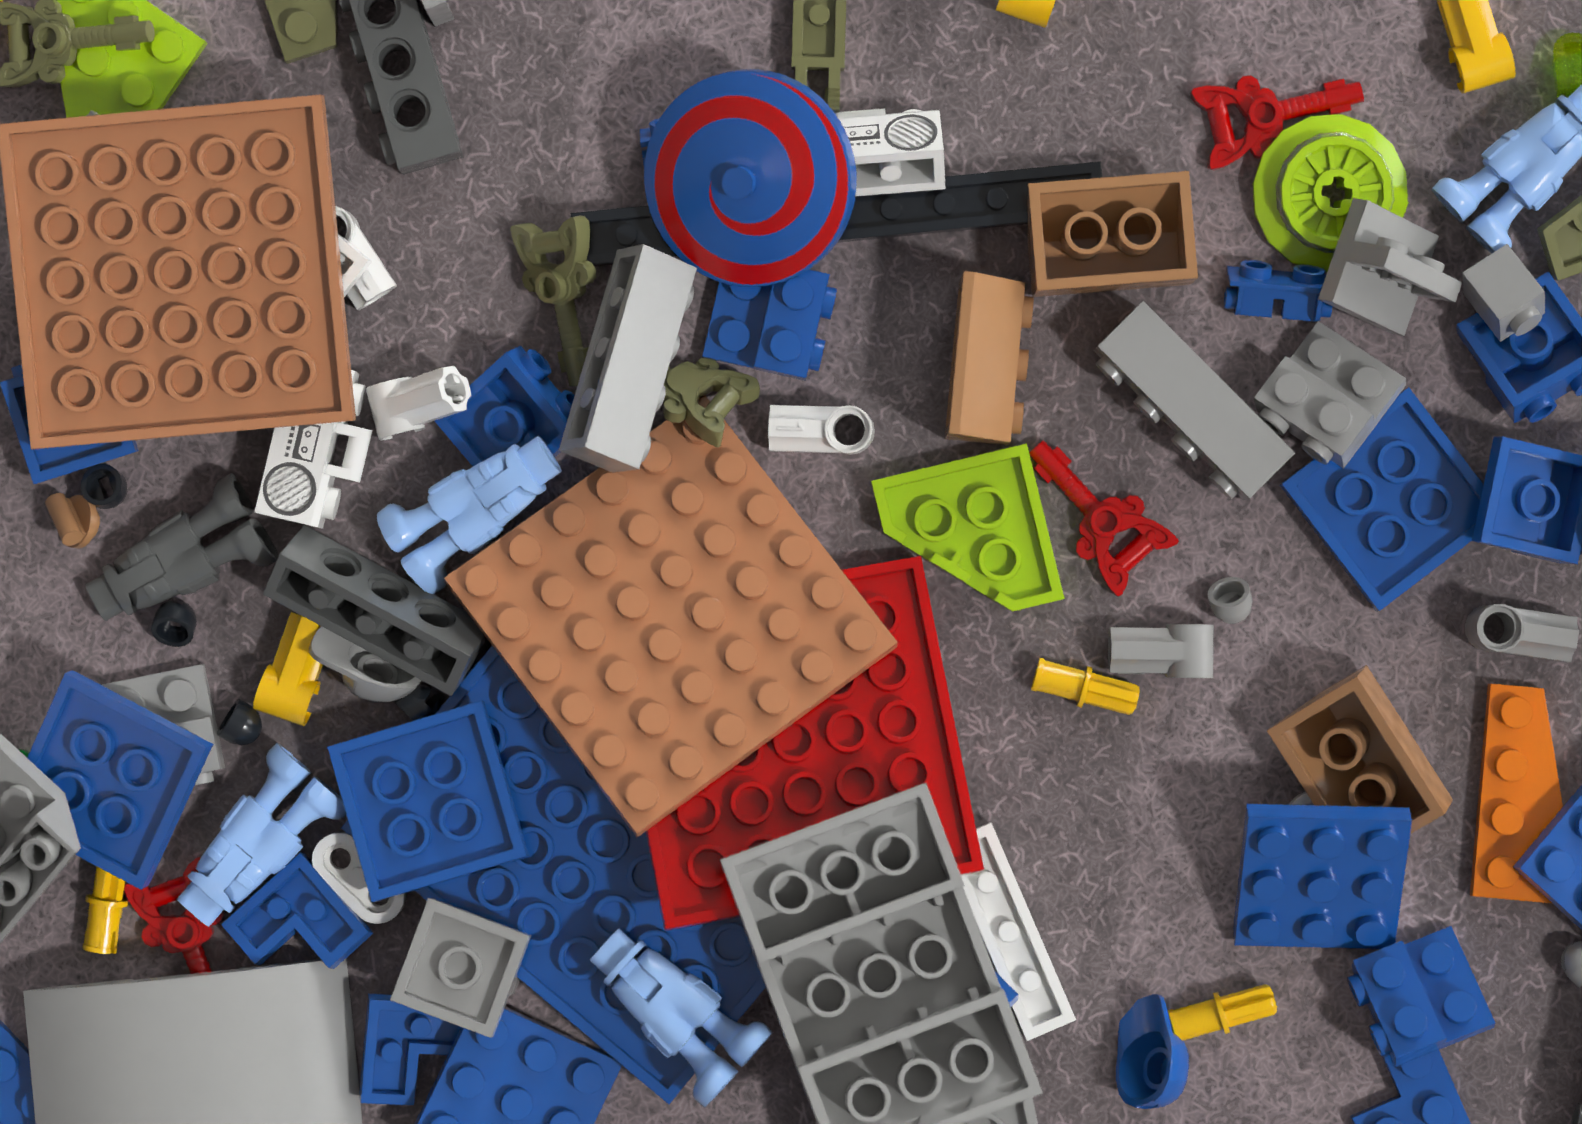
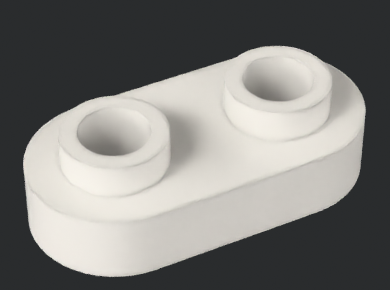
[312,831,406,924]

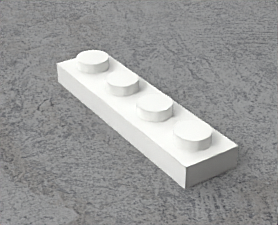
[961,822,1076,1041]

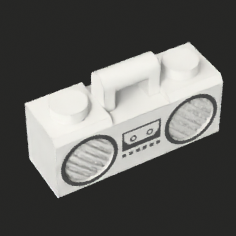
[835,108,946,196]
[254,370,372,529]

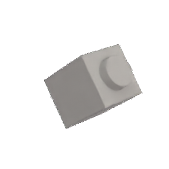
[1462,244,1545,342]

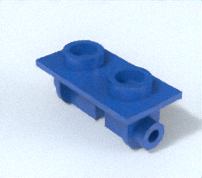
[1224,260,1332,322]

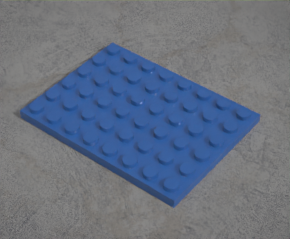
[341,646,766,1104]

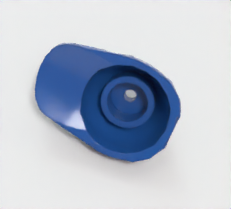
[1116,994,1189,1109]

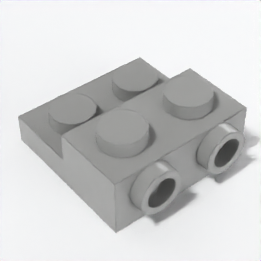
[1254,321,1406,469]
[102,664,225,785]

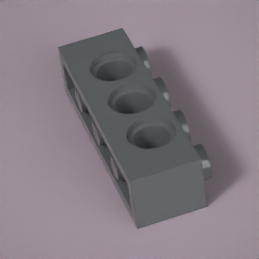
[339,0,464,175]
[263,525,486,696]

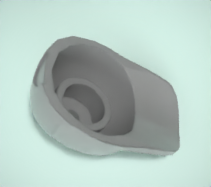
[309,626,421,702]

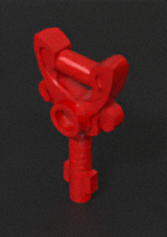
[1190,75,1364,171]
[1029,440,1179,596]
[124,857,224,974]

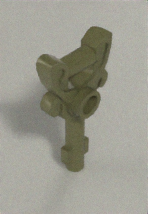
[0,0,155,88]
[510,215,596,387]
[663,357,760,447]

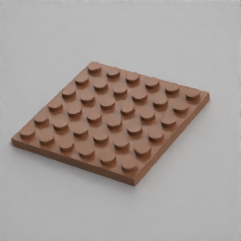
[0,95,356,449]
[444,395,898,837]

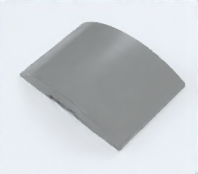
[720,783,1042,1124]
[23,958,362,1124]

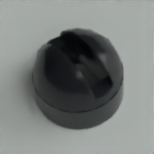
[81,464,128,509]
[151,600,197,647]
[394,684,442,721]
[217,699,262,746]

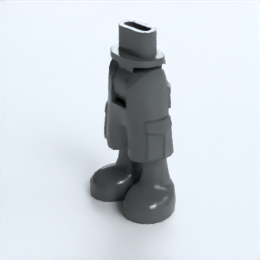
[85,473,278,621]

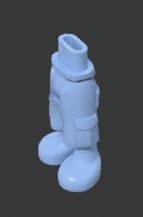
[1432,84,1582,254]
[377,436,562,594]
[177,743,346,927]
[590,929,773,1108]

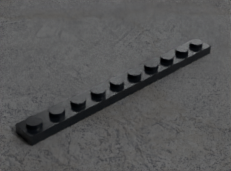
[570,161,1102,266]

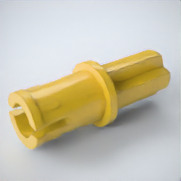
[1031,658,1140,715]
[82,866,128,954]
[1168,984,1277,1041]

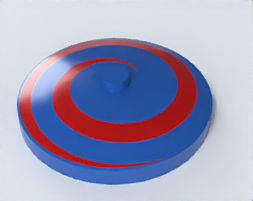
[644,69,857,287]

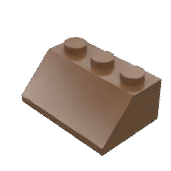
[1027,171,1198,297]
[945,271,1034,445]
[1267,665,1453,834]

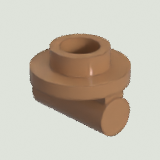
[45,493,100,549]

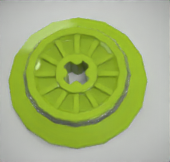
[1252,114,1408,272]

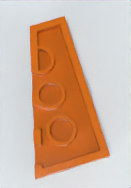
[1470,683,1563,903]

